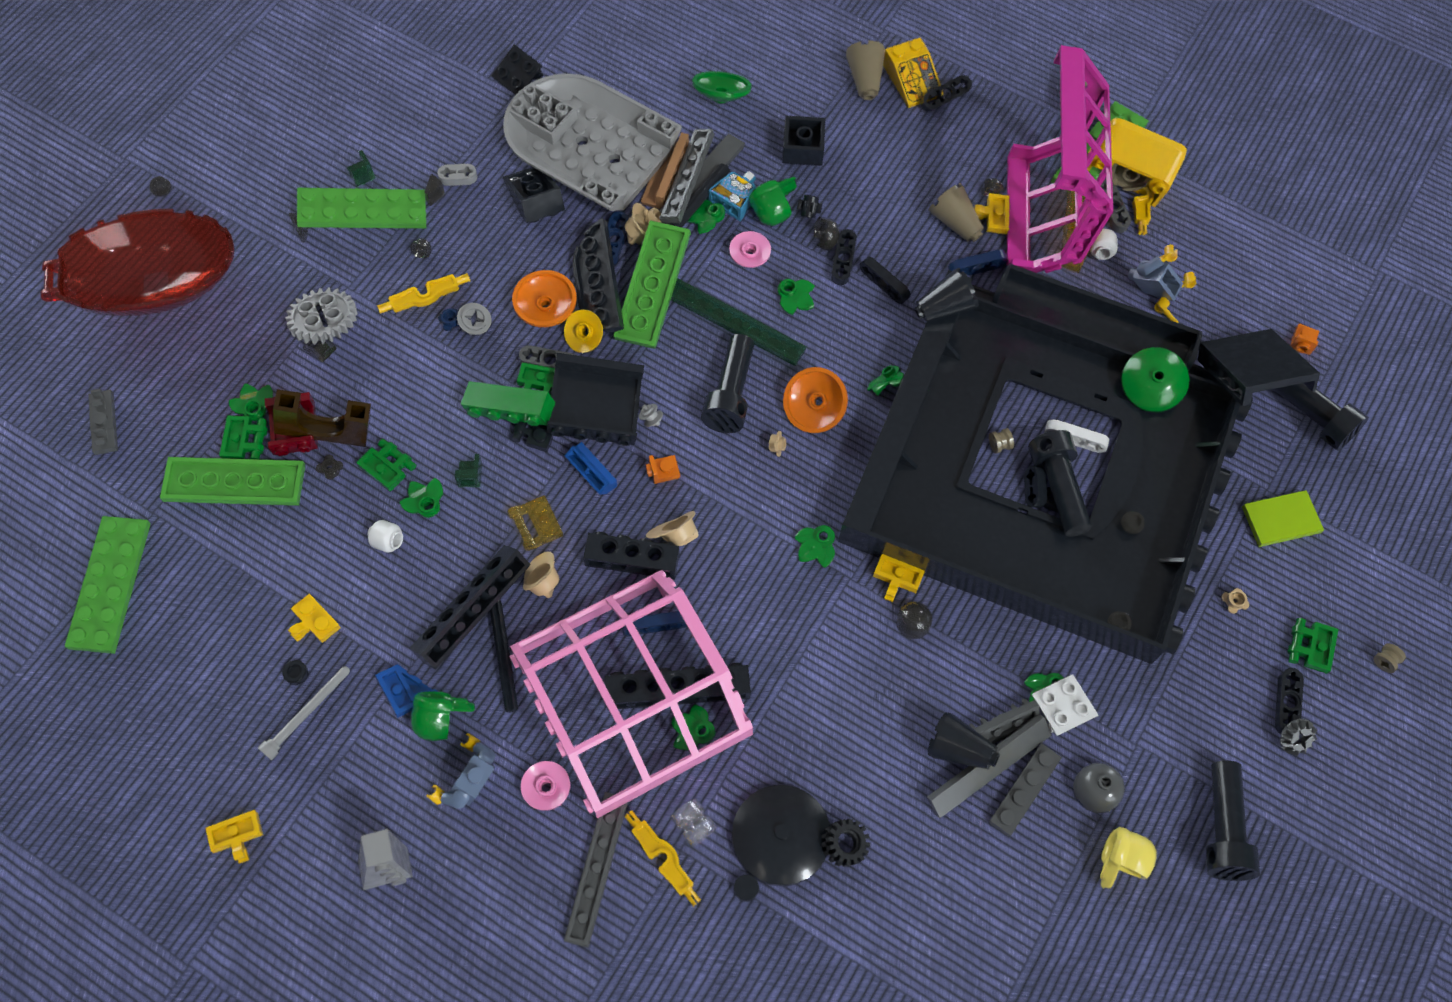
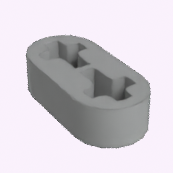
[437,164,477,186]

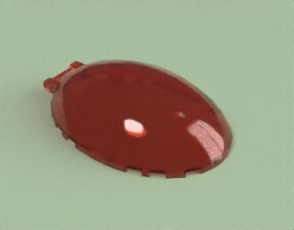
[40,209,235,316]

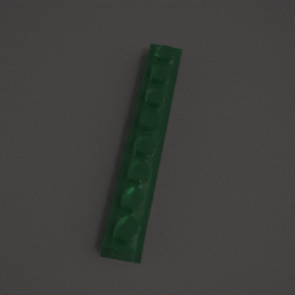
[671,278,806,366]

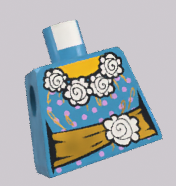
[709,171,756,221]

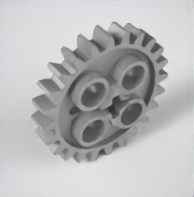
[285,288,358,345]

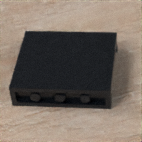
[1197,329,1320,406]
[546,353,644,446]

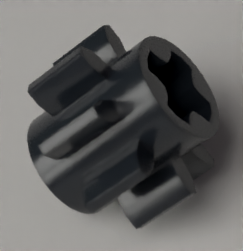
[797,194,823,218]

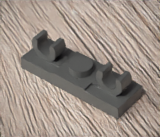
[88,389,118,455]
[969,699,1040,744]

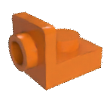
[1290,323,1319,355]
[645,455,680,484]

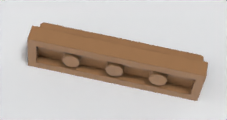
[641,132,689,209]

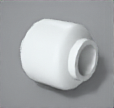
[1090,229,1118,260]
[367,520,403,553]

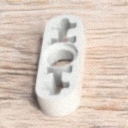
[1044,420,1109,453]

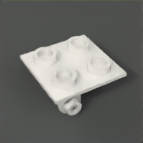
[1032,674,1098,736]

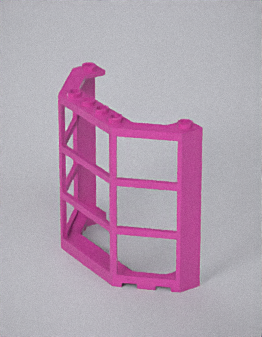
[1007,45,1113,273]

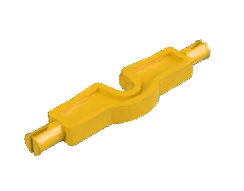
[1132,181,1155,235]
[377,273,470,314]
[624,810,701,906]

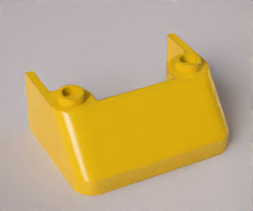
[1087,118,1187,207]

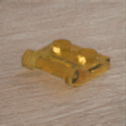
[507,495,563,551]

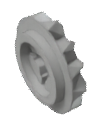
[457,303,491,336]

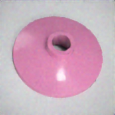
[729,231,771,268]
[521,761,570,811]

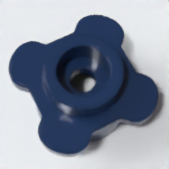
[438,308,459,331]

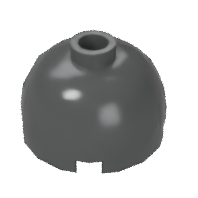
[1073,763,1125,813]

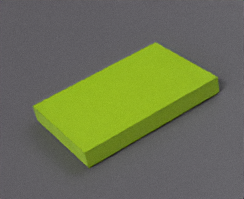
[1242,490,1324,547]

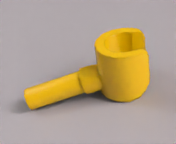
[1154,297,1178,323]

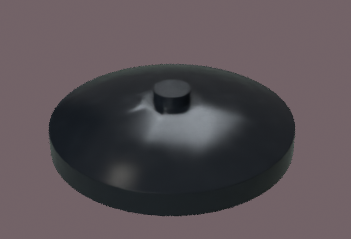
[732,785,830,887]

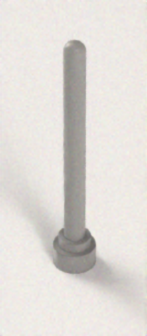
[257,666,350,761]

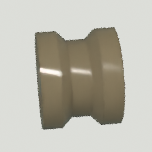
[989,428,1014,454]
[1373,643,1406,673]

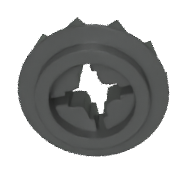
[1280,719,1318,756]

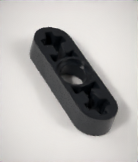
[920,75,972,112]
[831,229,857,285]
[859,256,911,304]
[1275,668,1304,734]

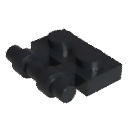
[512,422,554,452]

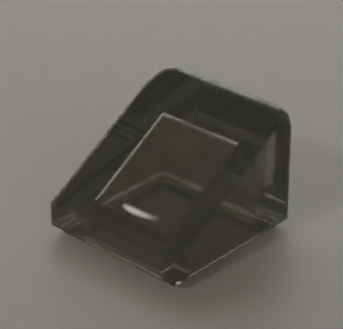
[425,174,445,206]
[289,213,309,243]
[303,339,336,362]

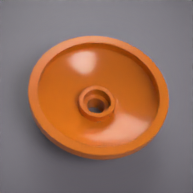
[512,270,577,327]
[783,367,848,433]

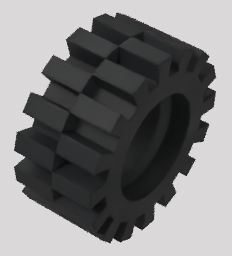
[821,819,870,867]

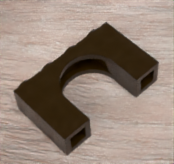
[273,389,371,447]

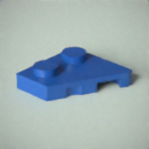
[375,664,438,718]

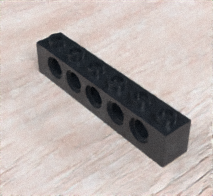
[409,545,531,670]
[605,662,751,710]

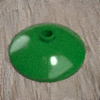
[692,71,752,104]
[1121,347,1189,412]

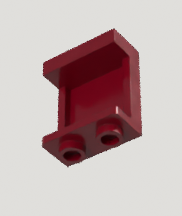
[265,392,318,456]

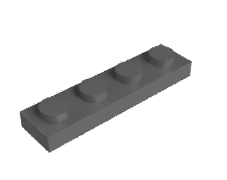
[988,743,1062,837]

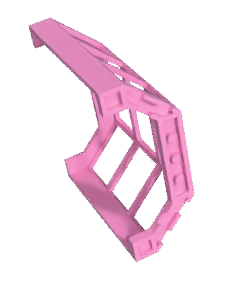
[509,570,753,818]

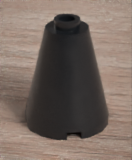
[914,268,979,321]
[928,712,1000,770]

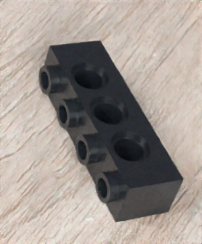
[583,531,680,580]

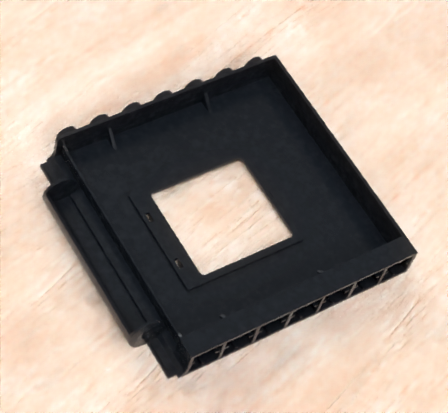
[838,263,1253,664]

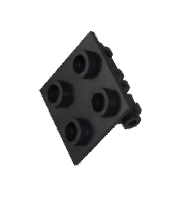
[491,44,543,95]

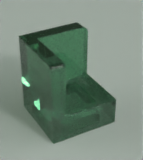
[347,150,375,187]
[455,454,482,487]

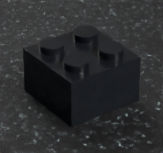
[782,115,826,166]

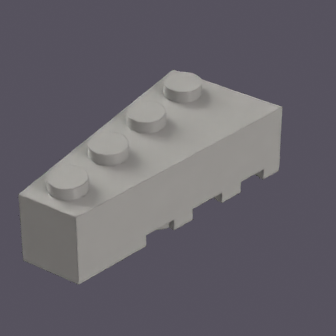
[358,829,413,891]

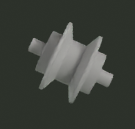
[639,404,663,427]

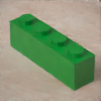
[461,381,555,426]

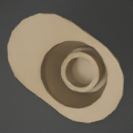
[625,203,648,245]
[646,511,699,546]
[523,552,559,598]

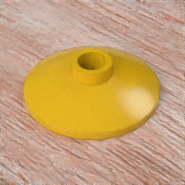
[564,310,603,353]

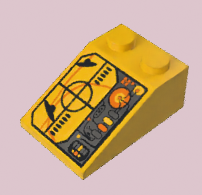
[883,38,944,108]

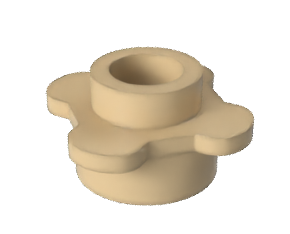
[644,208,661,225]
[769,431,786,457]
[1221,588,1249,614]

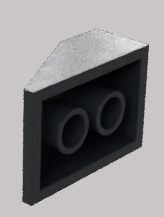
[503,167,565,223]

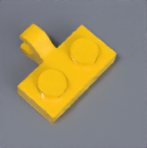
[974,193,1009,234]
[873,554,925,602]
[288,594,341,643]
[205,810,263,864]

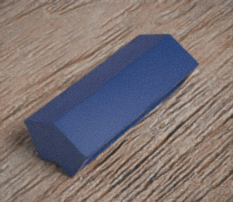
[565,442,617,495]

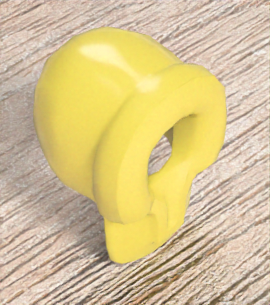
[1100,827,1157,889]

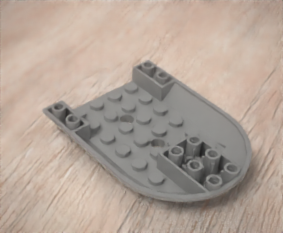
[503,74,682,211]

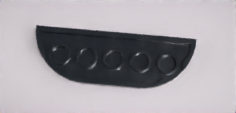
[573,218,624,332]

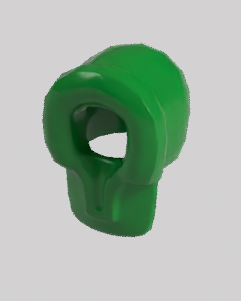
[749,177,797,226]
[411,691,475,741]

